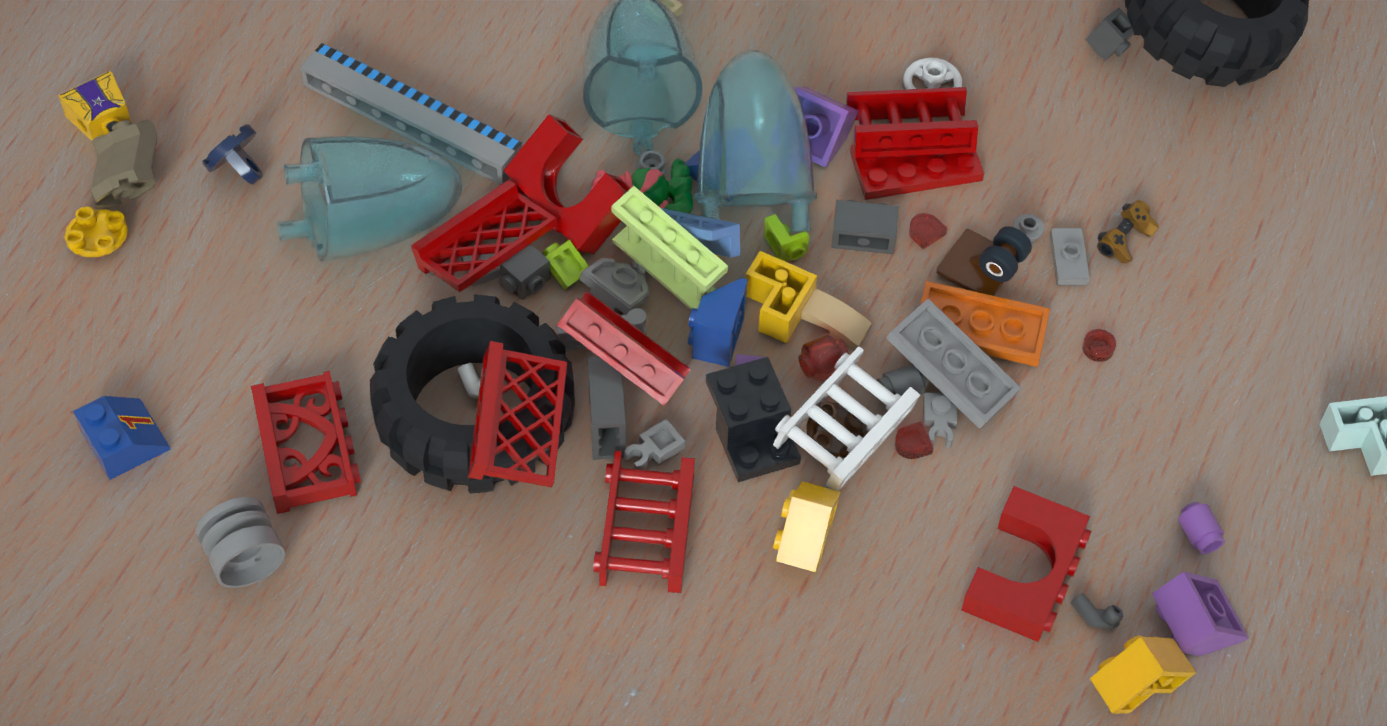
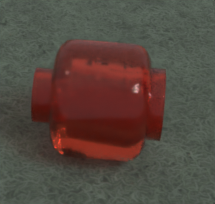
[798,334,849,381]

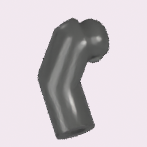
[1071,593,1123,630]

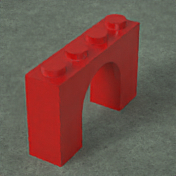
[503,114,631,255]
[961,486,1092,642]

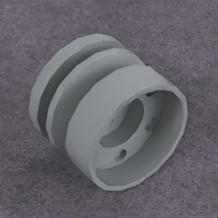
[195,497,286,588]

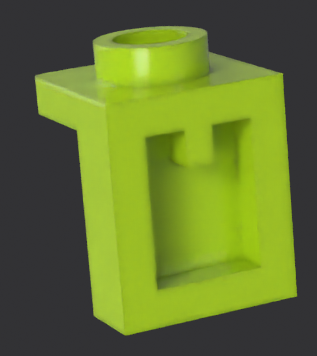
[763,214,810,262]
[542,240,589,290]

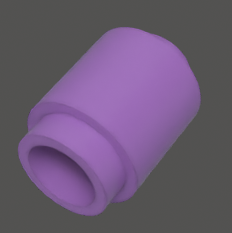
[1178,502,1225,554]

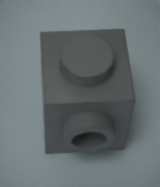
[1085,8,1134,61]
[500,244,550,300]

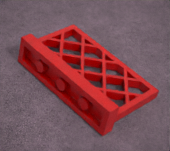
[411,180,558,293]
[468,341,567,488]

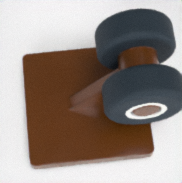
[936,226,1032,296]

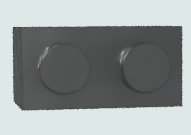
[831,200,899,254]

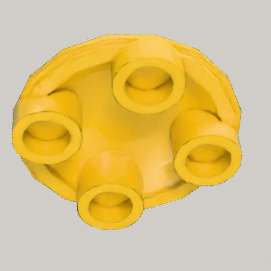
[64,206,128,257]

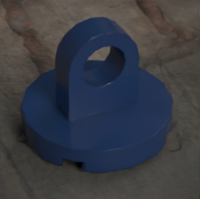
[202,124,263,185]

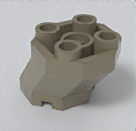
[91,120,157,208]

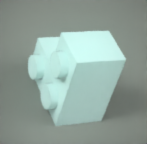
[1320,396,1387,476]

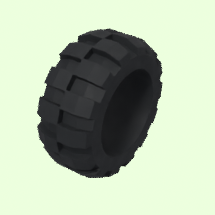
[1125,0,1309,87]
[369,294,575,494]

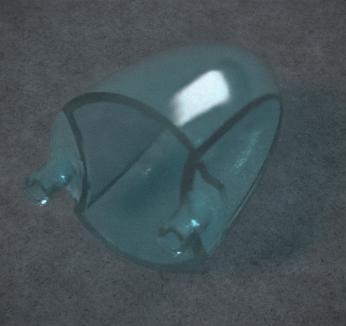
[583,0,702,155]
[694,50,817,233]
[277,136,463,262]

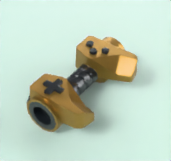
[1097,200,1159,264]

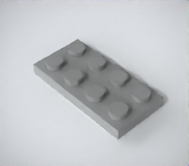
[886,299,1021,429]

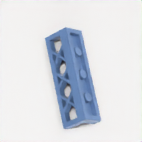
[661,208,740,258]

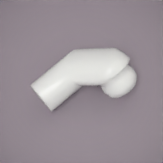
[457,363,481,399]

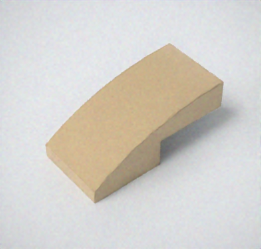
[801,288,872,349]

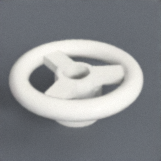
[903,58,962,90]

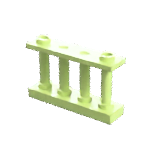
[611,186,728,310]

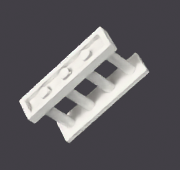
[773,346,920,491]

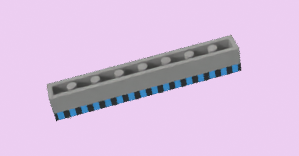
[300,43,522,185]

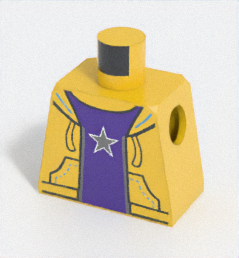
[58,71,131,141]

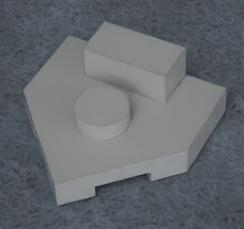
[579,258,649,315]

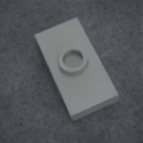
[1050,228,1090,285]

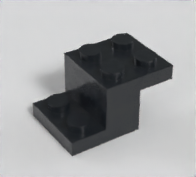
[706,357,801,482]

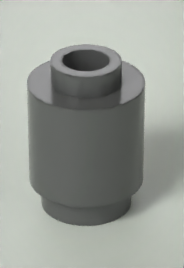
[877,364,927,396]

